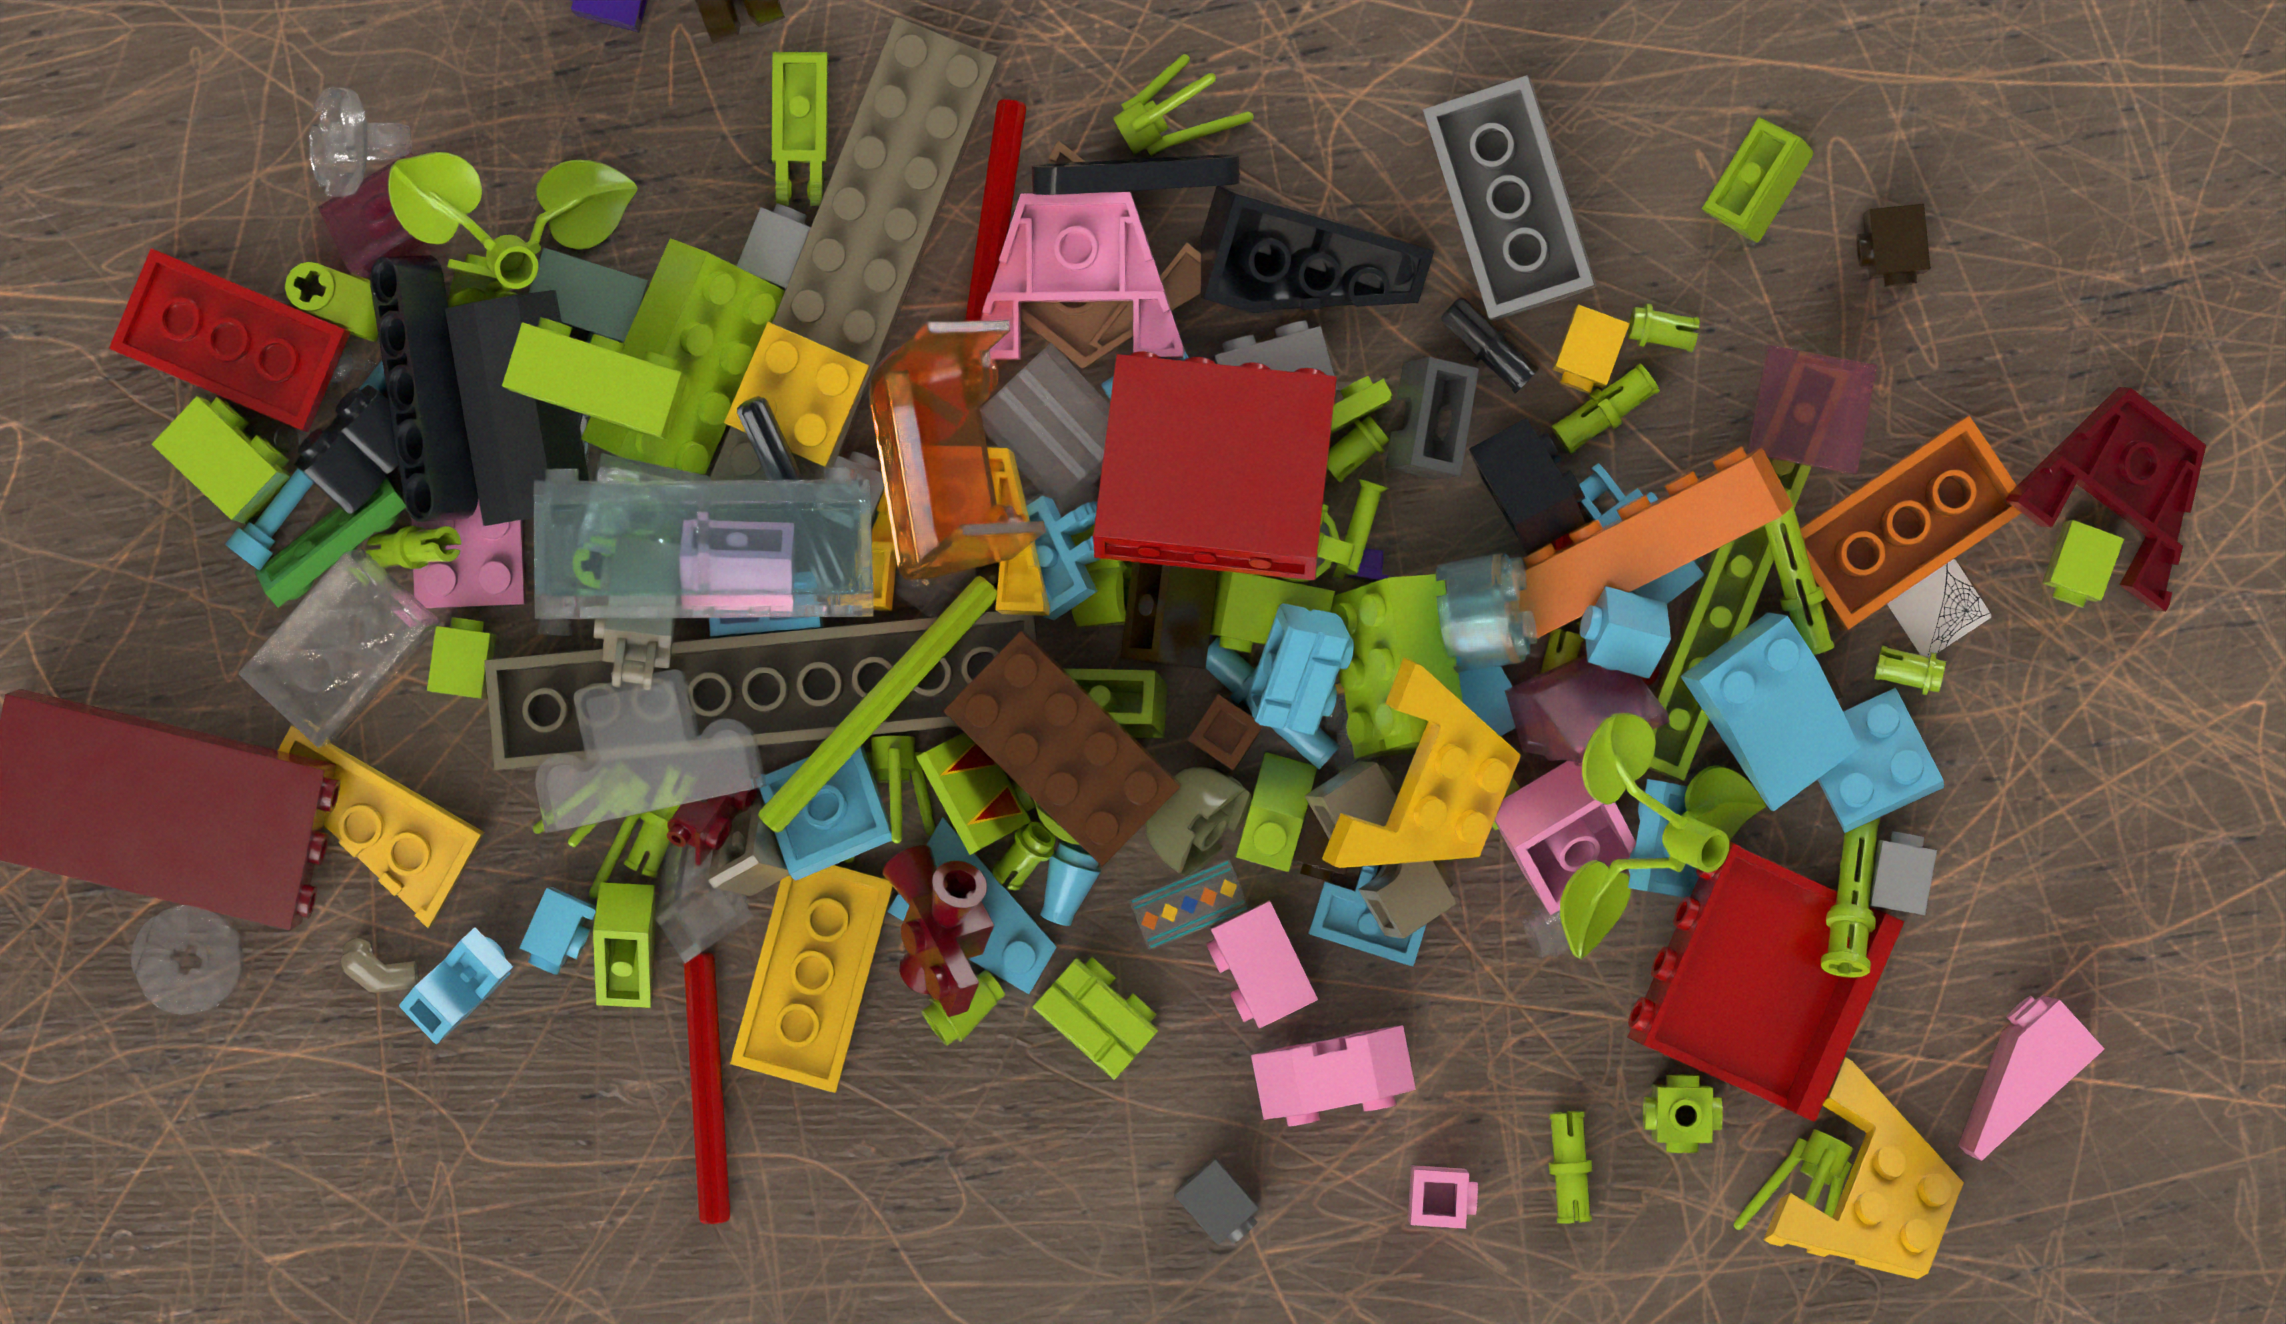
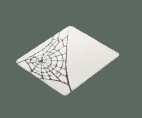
[1887,559,1991,657]

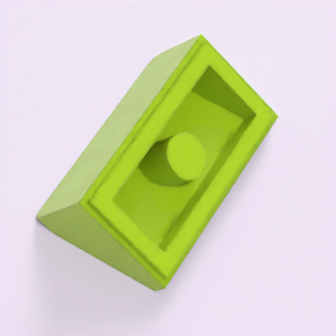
[1702,117,1814,243]

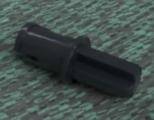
[1441,298,1539,394]

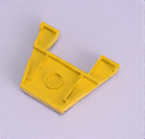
[838,446,1050,616]
[1322,658,1521,868]
[1763,1057,1964,1279]

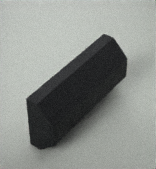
[445,290,594,526]

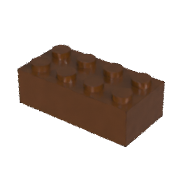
[943,631,1182,867]

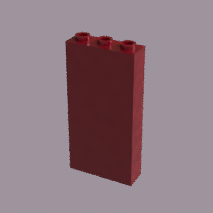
[0,689,340,930]

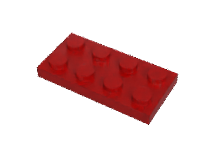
[109,248,351,433]

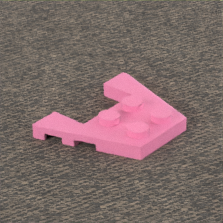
[969,192,1185,360]

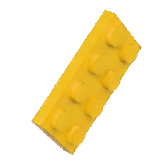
[730,865,893,1093]

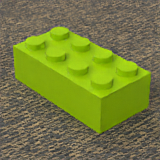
[581,238,785,491]

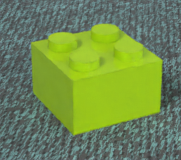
[152,396,292,524]

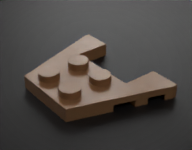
[1021,141,1201,370]

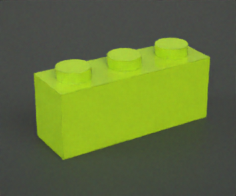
[502,317,688,441]

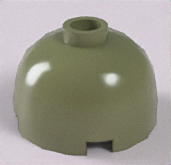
[1146,766,1251,877]

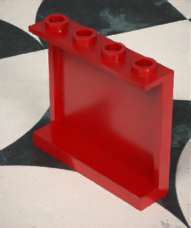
[1093,351,1337,580]
[1627,842,1905,1122]

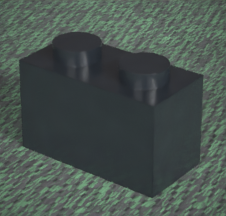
[1469,418,1585,555]

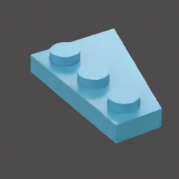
[888,817,1057,994]

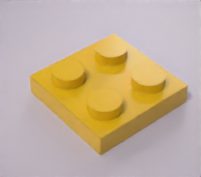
[724,322,870,468]

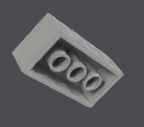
[1423,75,1597,321]

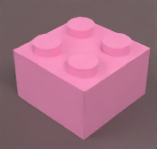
[1495,752,1636,915]

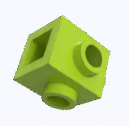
[1643,1074,1723,1153]

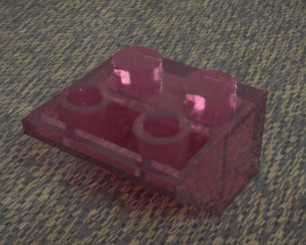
[1505,654,1670,766]

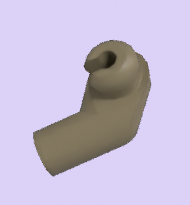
[340,938,419,993]

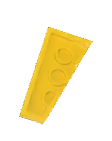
[278,723,485,929]

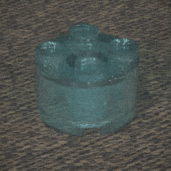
[1436,553,1537,673]

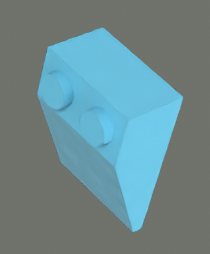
[1680,613,1861,811]

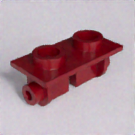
[667,755,759,866]

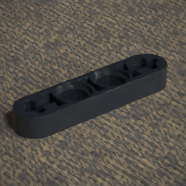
[1032,154,1240,195]

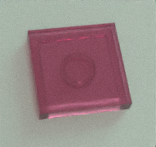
[1746,345,1877,475]

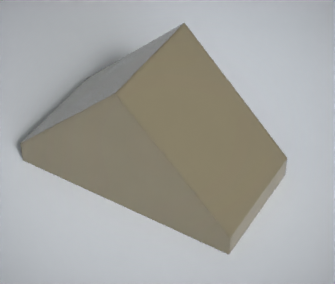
[708,796,789,896]

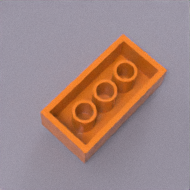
[1783,415,2021,631]

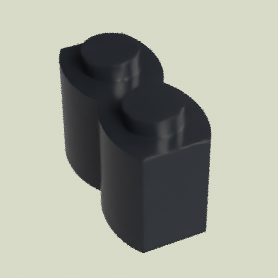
[294,385,399,514]

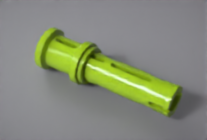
[1821,817,1880,978]

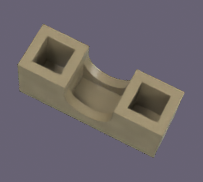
[1305,761,1457,939]

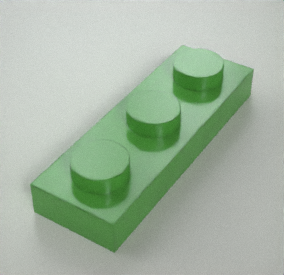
[255,476,406,608]

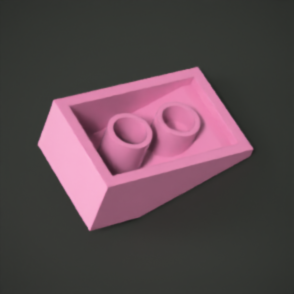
[1958,995,2104,1161]

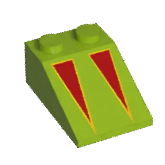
[916,732,1035,855]

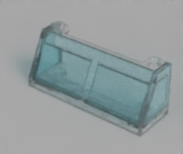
[534,467,873,619]

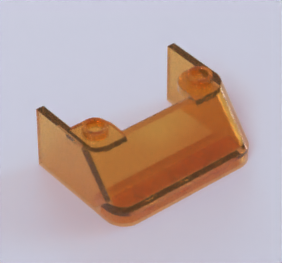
[870,320,1046,580]

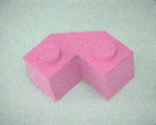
[1251,1025,1416,1126]

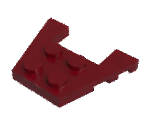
[2005,387,2206,612]

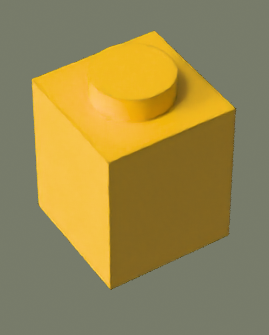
[1552,304,1630,393]

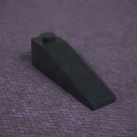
[1201,186,1434,313]

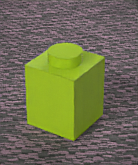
[2042,520,2124,608]
[427,617,496,699]

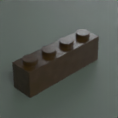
[1120,562,1218,669]

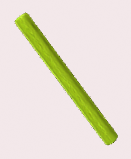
[758,576,997,833]

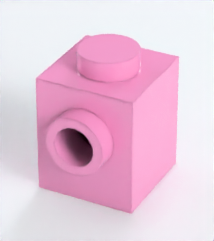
[1408,1165,1478,1229]

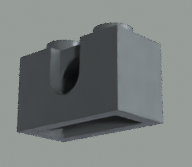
[1385,357,1479,480]

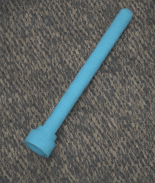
[225,360,387,571]

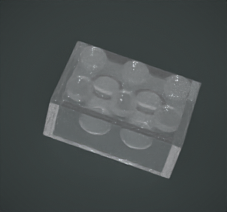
[238,548,441,748]

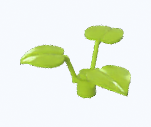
[388,152,638,308]
[1560,713,1766,960]

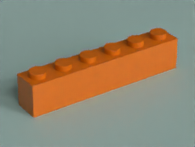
[1465,446,1793,659]

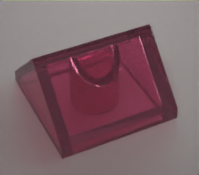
[318,151,425,278]

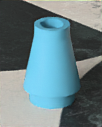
[1040,841,1102,926]

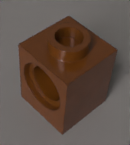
[1188,694,1264,770]

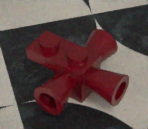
[882,845,994,1017]

